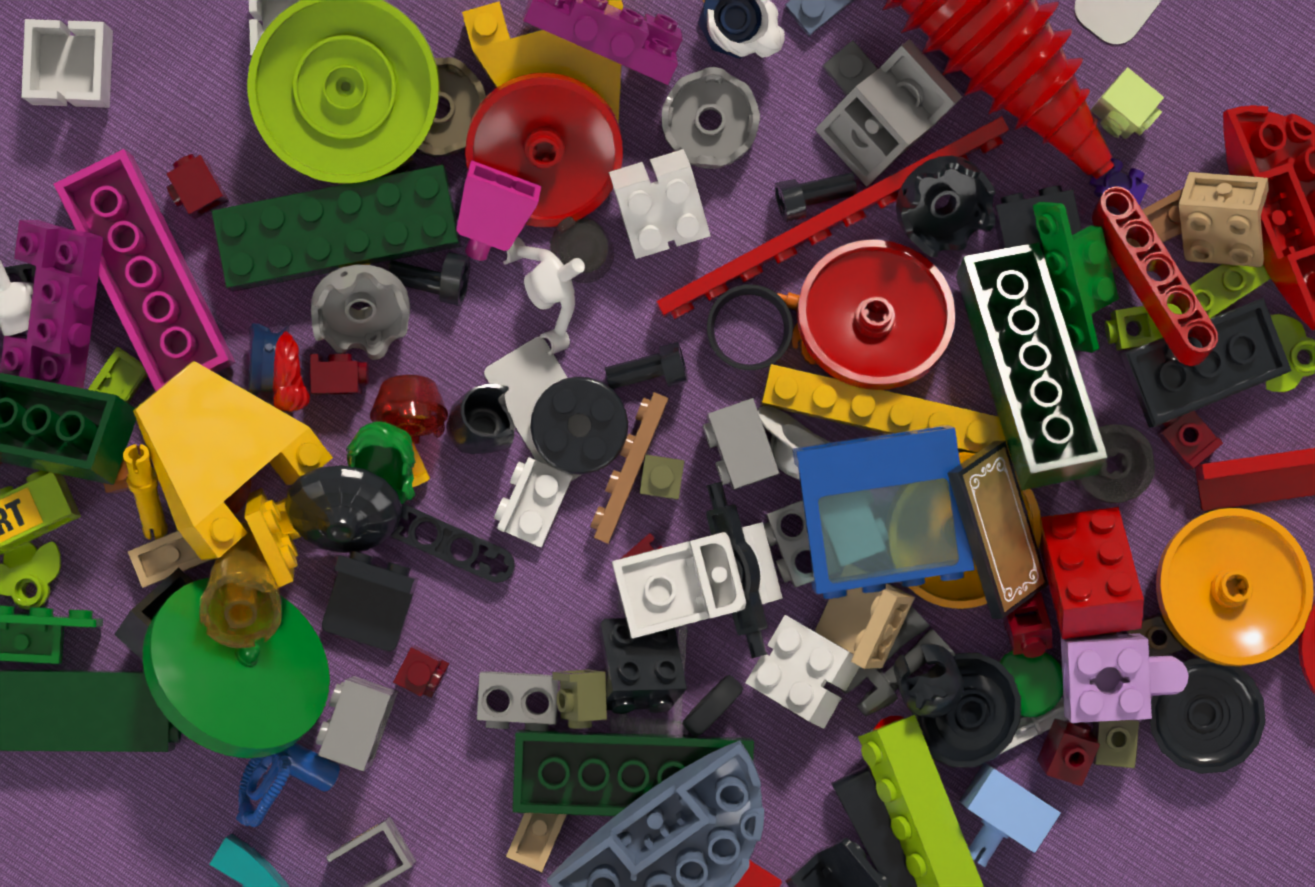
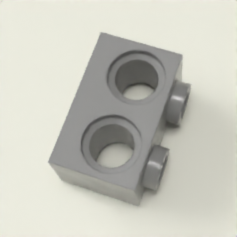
[763,500,840,588]
[477,671,560,731]

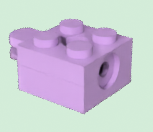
[1061,633,1189,723]

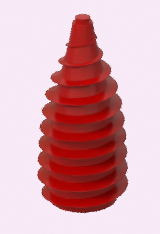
[882,0,1114,179]

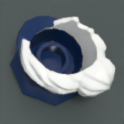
[698,0,785,59]

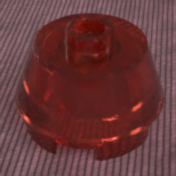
[370,375,448,444]

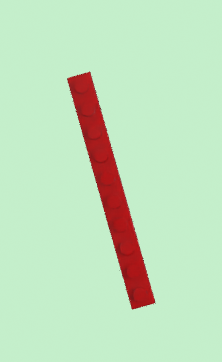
[656,116,1009,320]

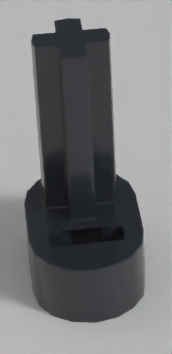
[774,172,857,222]
[388,252,471,306]
[605,342,688,389]

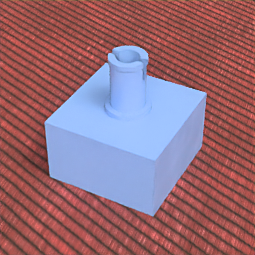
[959,763,1061,867]

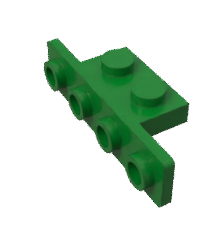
[1033,202,1119,353]
[0,605,103,664]

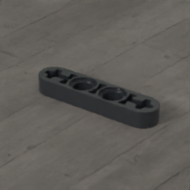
[390,503,516,583]

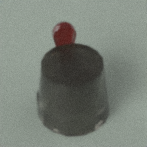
[550,216,614,283]

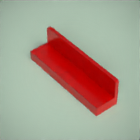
[1195,448,1315,511]

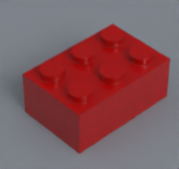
[1040,507,1144,639]

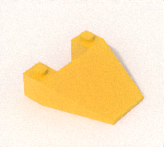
[462,0,623,124]
[133,361,333,560]

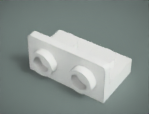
[494,457,573,548]

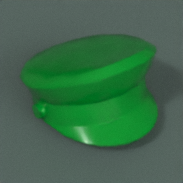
[1000,651,1063,717]

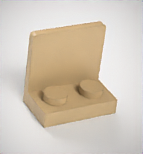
[1179,172,1269,267]
[815,563,915,669]

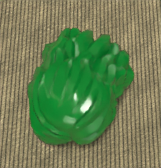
[346,421,416,503]

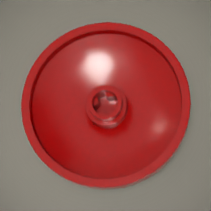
[465,73,623,227]
[797,240,955,390]

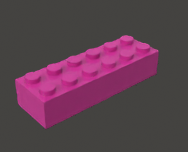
[53,149,236,391]

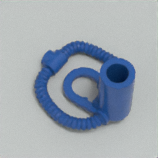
[236,743,340,827]

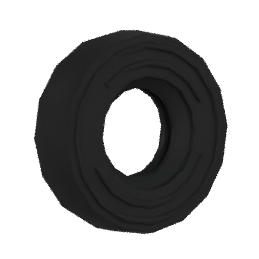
[682,675,743,737]

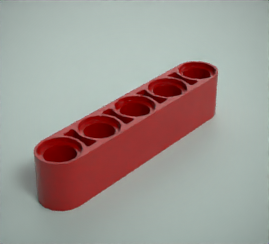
[1092,186,1218,366]

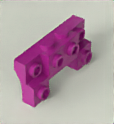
[523,0,683,85]
[0,220,104,388]

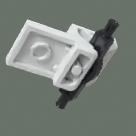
[611,482,783,658]

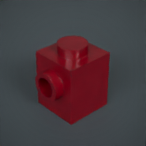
[166,154,229,219]
[1037,718,1100,786]

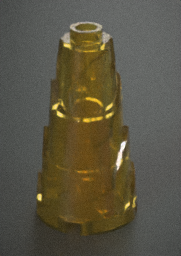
[199,522,282,648]

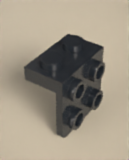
[322,550,419,651]
[599,618,687,714]
[785,838,892,887]

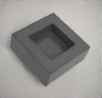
[822,40,878,96]

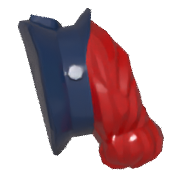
[249,323,310,413]

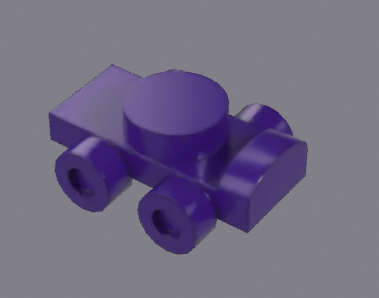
[1088,158,1149,205]

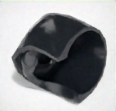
[446,384,515,454]

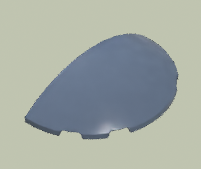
[547,740,764,887]

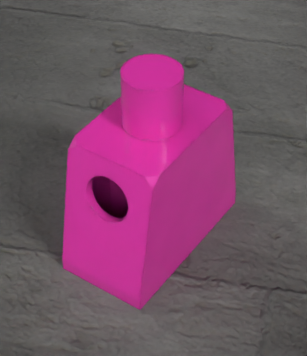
[456,160,541,261]

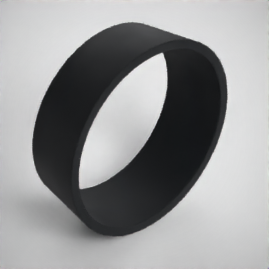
[707,284,793,370]

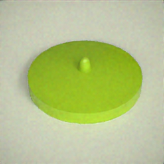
[247,0,440,183]

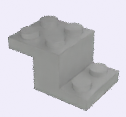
[815,39,962,187]

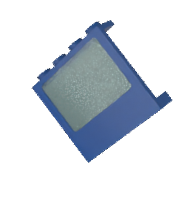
[792,425,975,599]

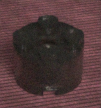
[1073,424,1155,504]

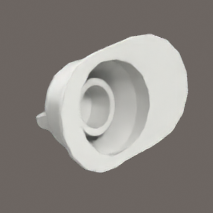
[758,406,830,480]

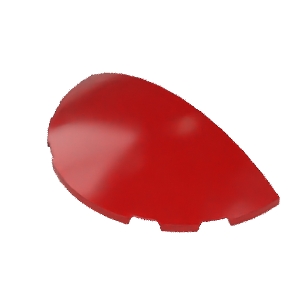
[1223,105,1315,331]

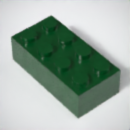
[0,373,136,485]

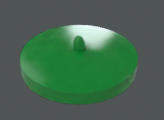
[143,577,330,758]

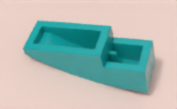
[209,833,290,887]

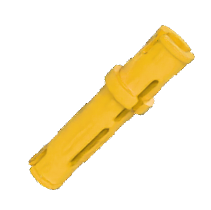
[123,444,168,540]

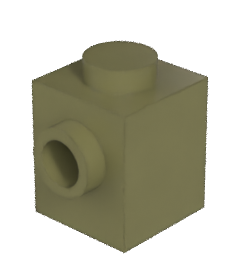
[1092,720,1139,768]

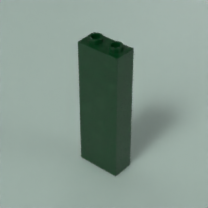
[0,670,182,752]

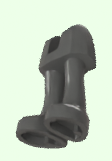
[840,606,956,716]

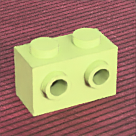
[1090,67,1164,139]

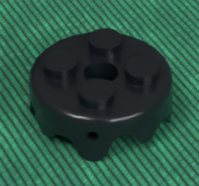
[896,155,996,257]
[530,376,628,475]

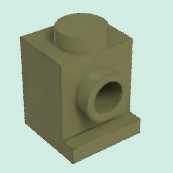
[552,669,607,729]

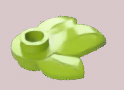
[1266,314,1315,392]
[0,542,61,610]

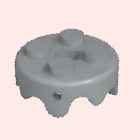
[662,67,760,169]
[311,265,410,360]

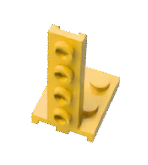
[245,442,430,587]

